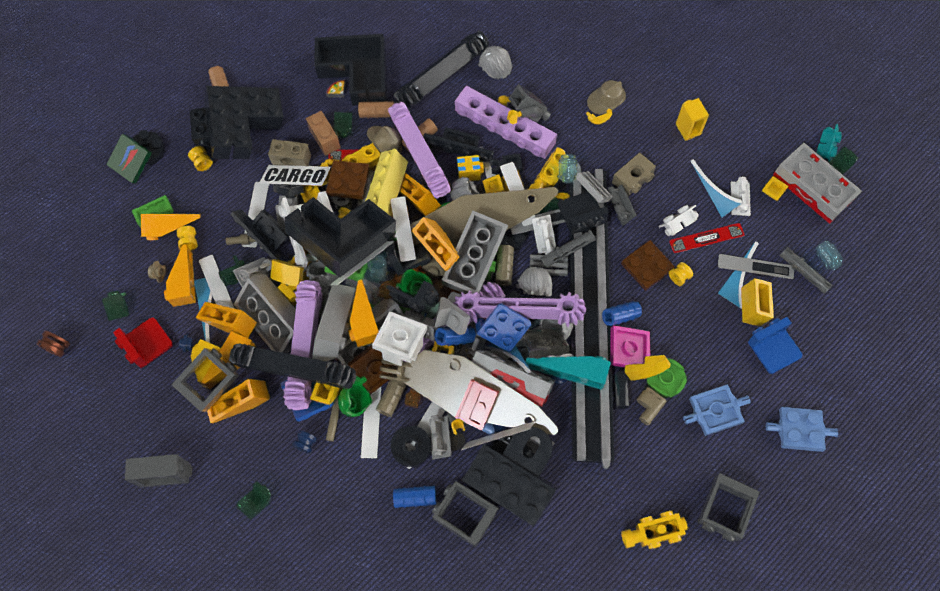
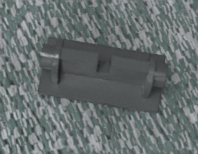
[607,185,637,225]

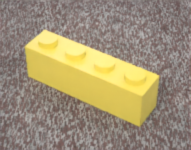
[365,149,408,216]

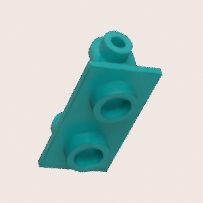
[816,124,842,164]

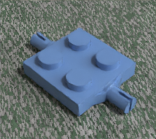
[683,384,751,436]
[765,407,838,452]

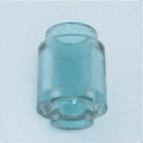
[558,154,577,183]
[815,241,844,270]

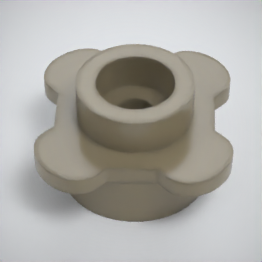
[148,261,166,283]

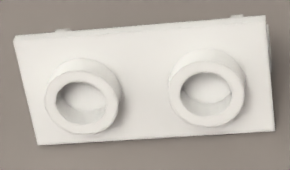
[731,177,751,216]
[659,205,699,236]
[532,214,556,255]

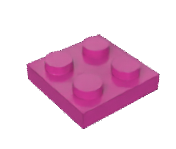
[610,326,650,367]

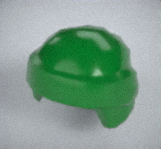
[396,269,433,298]
[338,376,372,417]

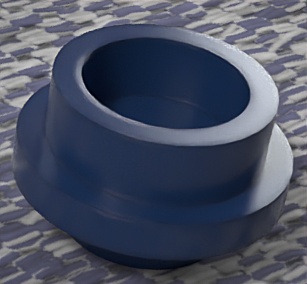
[179,333,193,353]

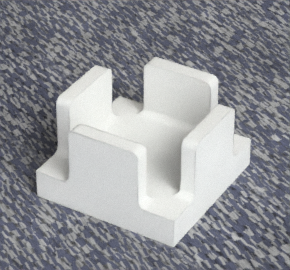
[372,312,427,366]

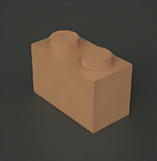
[306,111,341,156]

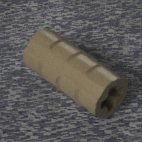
[495,245,514,286]
[376,374,407,417]

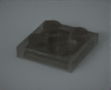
[521,328,569,359]

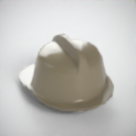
[587,80,626,115]
[367,126,402,154]

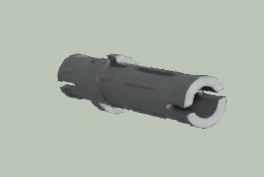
[540,230,596,268]
[779,247,832,294]

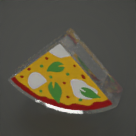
[326,79,346,97]

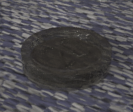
[450,430,465,451]

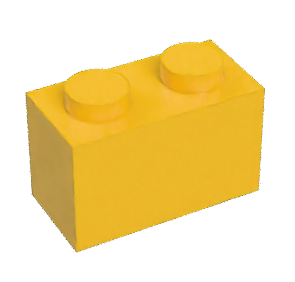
[676,98,709,141]
[741,278,774,326]

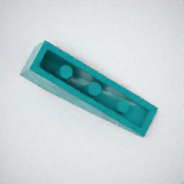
[526,356,611,390]

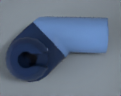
[482,423,506,435]

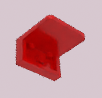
[113,317,173,369]

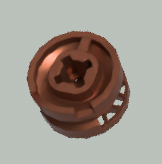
[36,330,70,357]

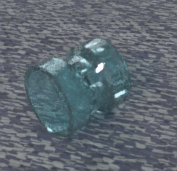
[367,255,388,282]

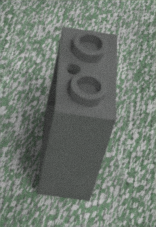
[172,348,239,412]
[125,454,192,488]
[697,473,760,542]
[432,481,498,548]

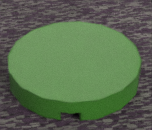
[646,358,687,398]

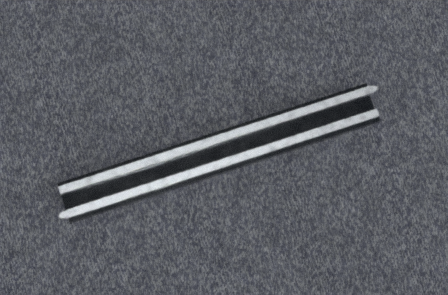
[569,163,614,469]

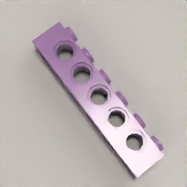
[455,86,557,159]

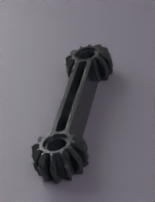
[394,31,489,108]
[229,343,356,389]

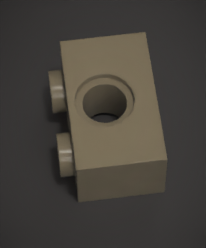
[268,139,311,166]
[612,153,656,196]

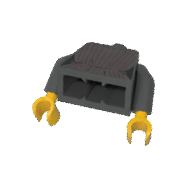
[498,84,551,124]

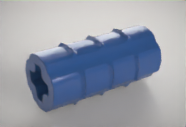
[602,301,642,326]
[435,326,476,346]
[393,486,437,508]

